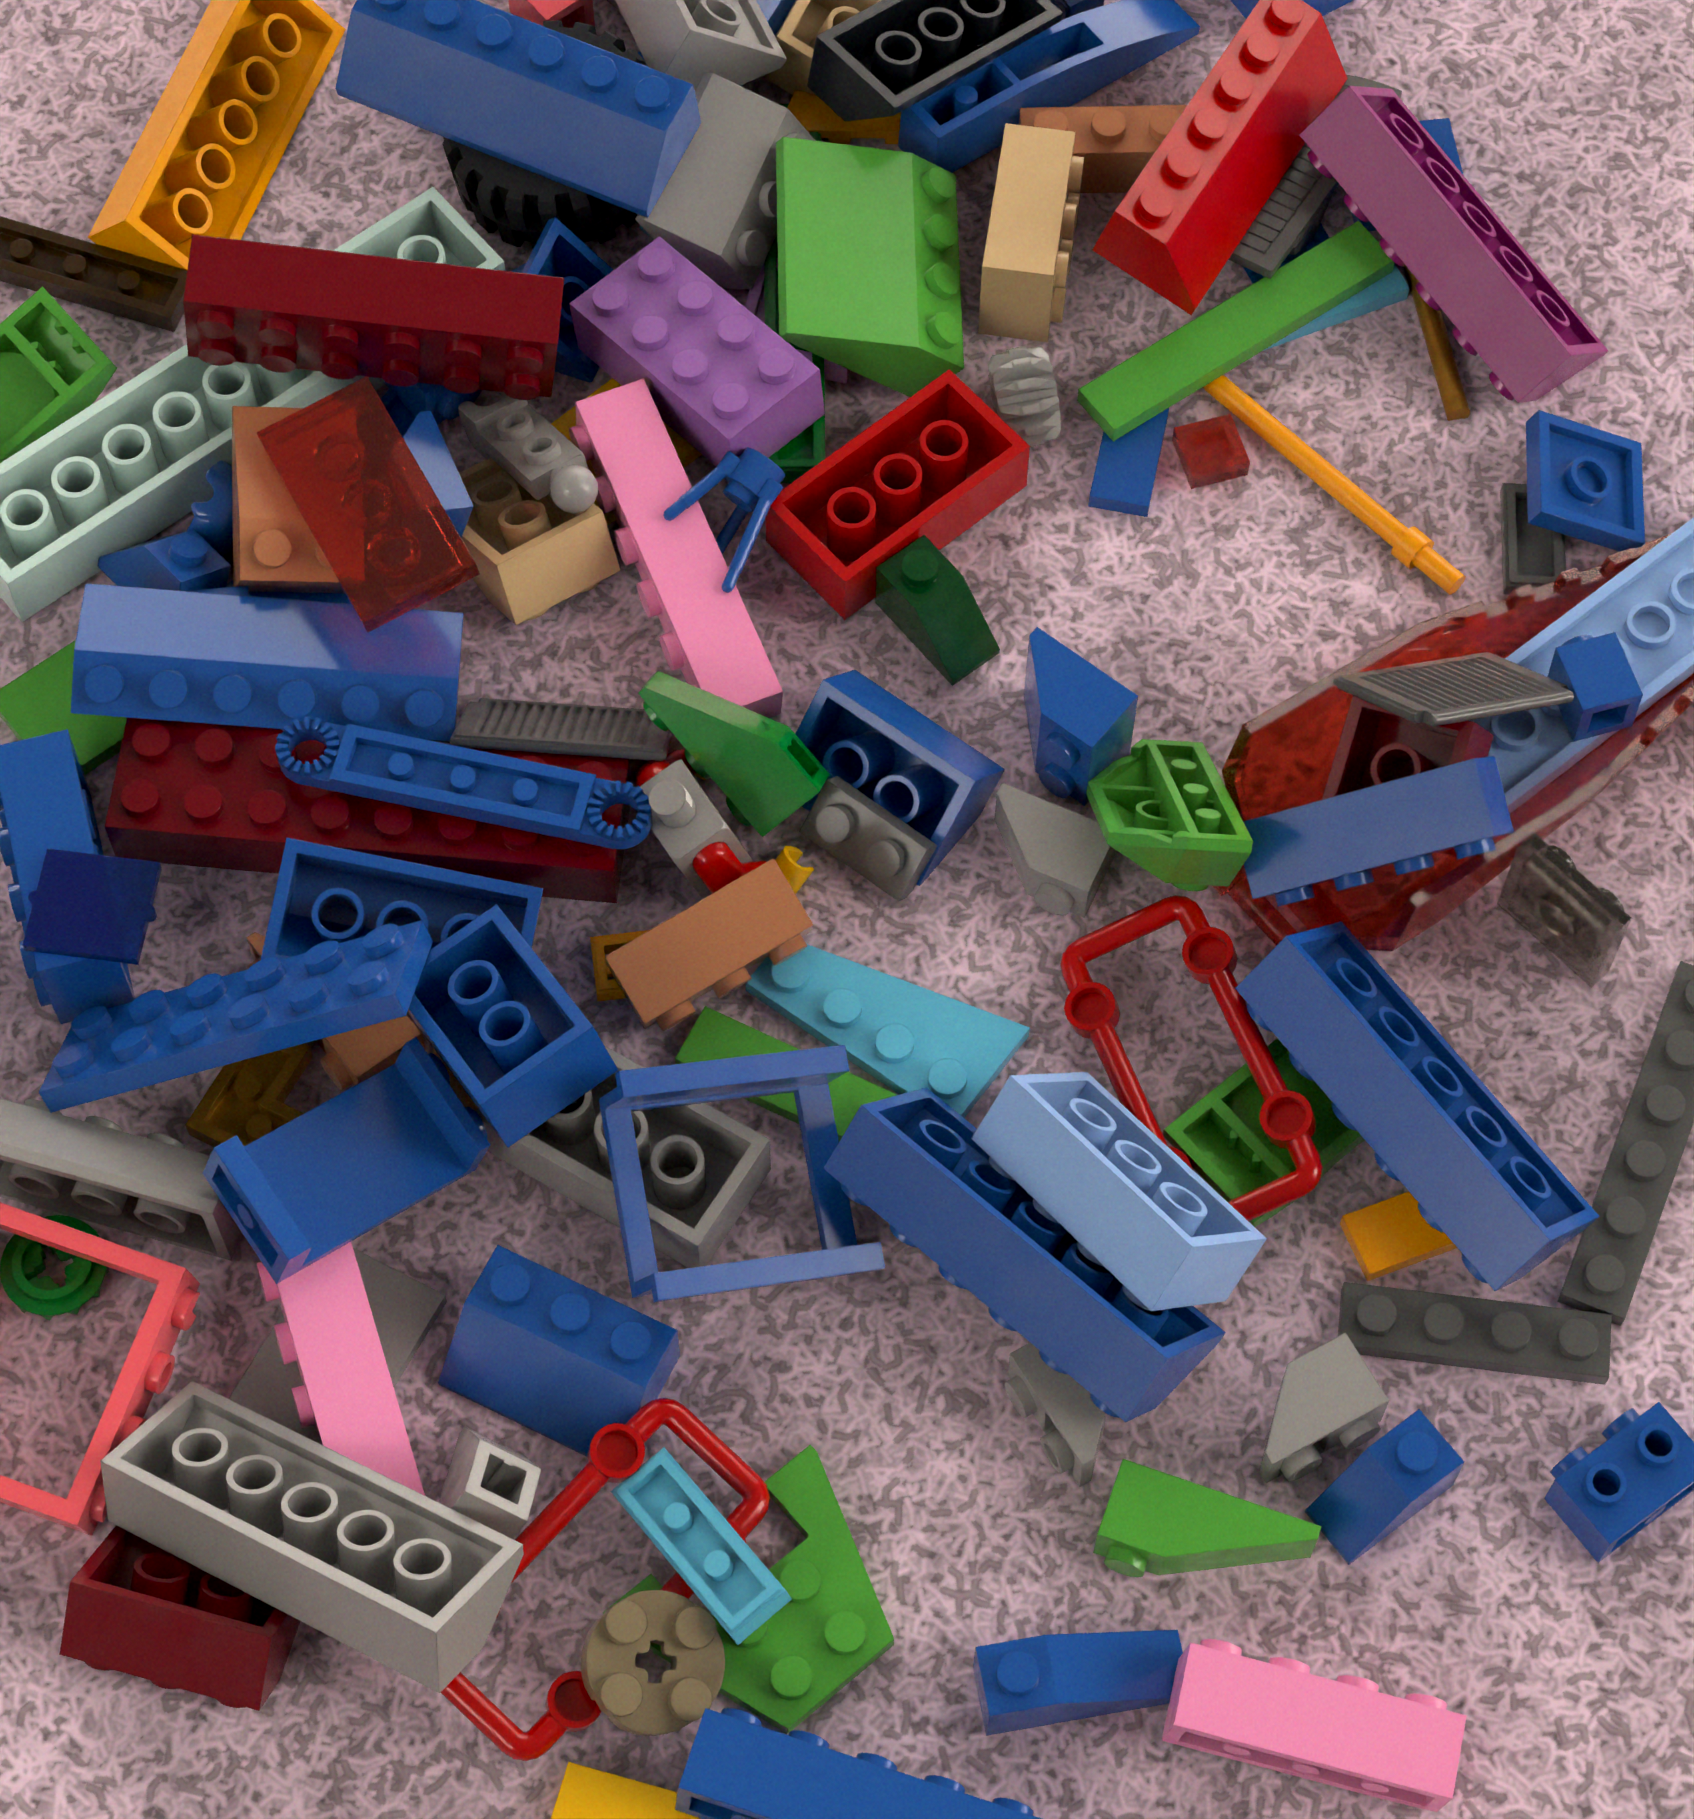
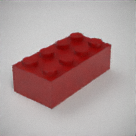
[765,369,1030,620]

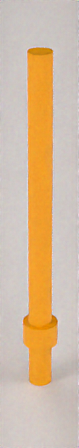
[1202,375,1466,595]

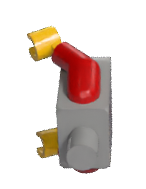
[636,749,814,899]

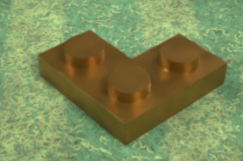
[185,1044,313,1147]

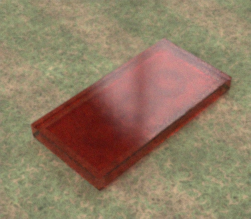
[256,376,480,633]

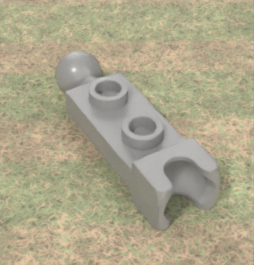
[458,392,598,514]

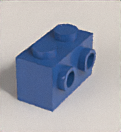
[1544,1402,1694,1563]

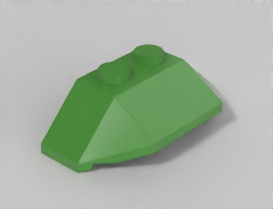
[1086,739,1253,891]

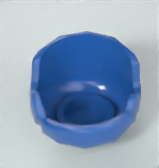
[187,460,233,557]

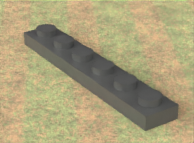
[1557,961,1694,1326]

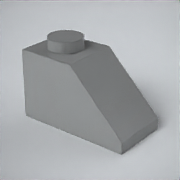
[994,783,1115,918]

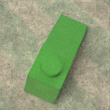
[1093,1459,1322,1577]

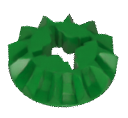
[0,1215,109,1321]

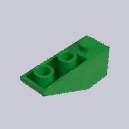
[638,671,829,837]

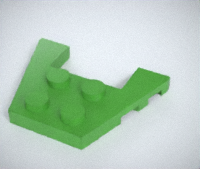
[603,1444,894,1734]

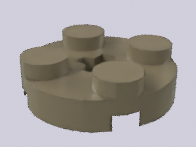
[581,1590,725,1736]

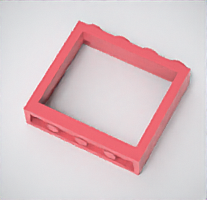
[0,1202,200,1536]

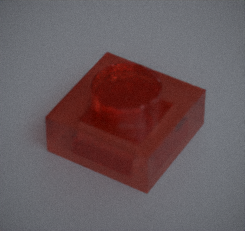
[1172,414,1250,489]

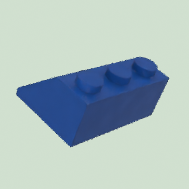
[795,670,1005,886]
[438,1245,680,1457]

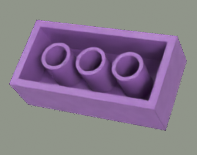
[569,236,825,467]

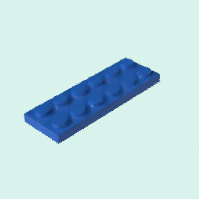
[39,920,433,1113]

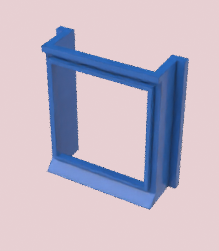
[599,1045,886,1302]

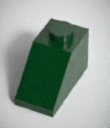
[875,535,1000,686]

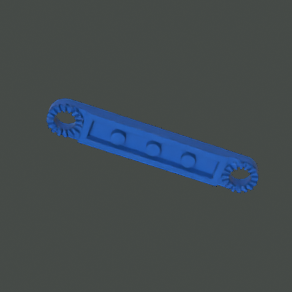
[275,717,652,849]

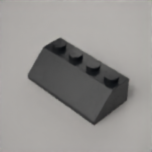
[807,0,1063,122]

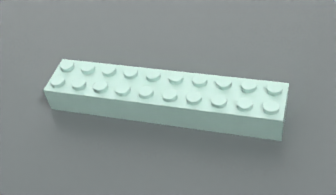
[0,187,505,622]

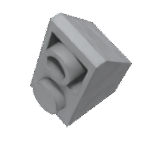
[1259,1332,1389,1483]
[1004,1343,1107,1487]
[439,1427,541,1539]

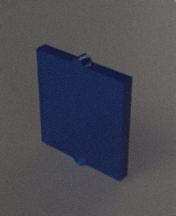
[22,849,162,965]

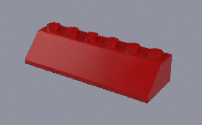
[1092,0,1348,315]

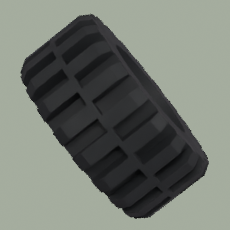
[442,20,646,249]

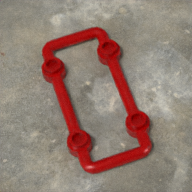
[1060,895,1323,1221]
[440,1398,770,1761]

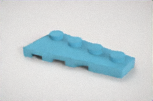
[746,944,1030,1118]

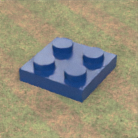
[1526,410,1645,555]

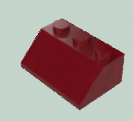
[59,1525,300,1711]

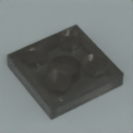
[1497,833,1632,988]

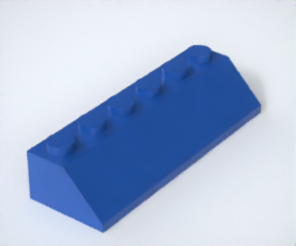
[335,0,701,218]
[71,583,464,742]
[1235,921,1600,1291]
[824,1087,1226,1423]

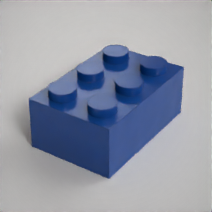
[407,904,618,1148]

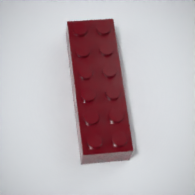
[183,234,564,400]

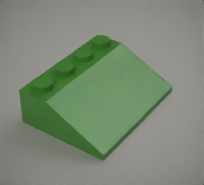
[776,137,964,397]

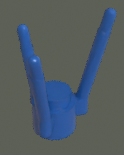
[663,447,785,593]

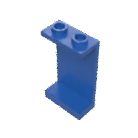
[202,1037,490,1284]

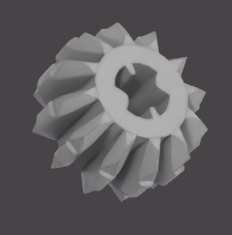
[988,346,1061,447]

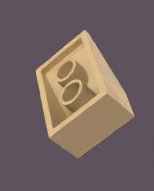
[455,458,621,625]

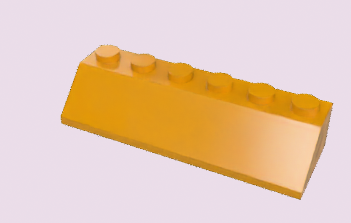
[88,0,346,271]

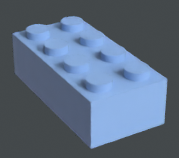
[971,1072,1267,1311]

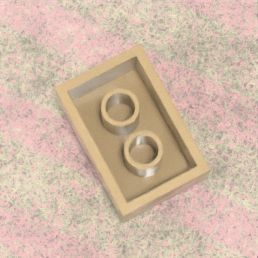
[978,123,1084,342]

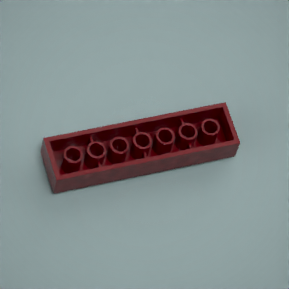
[104,717,631,903]

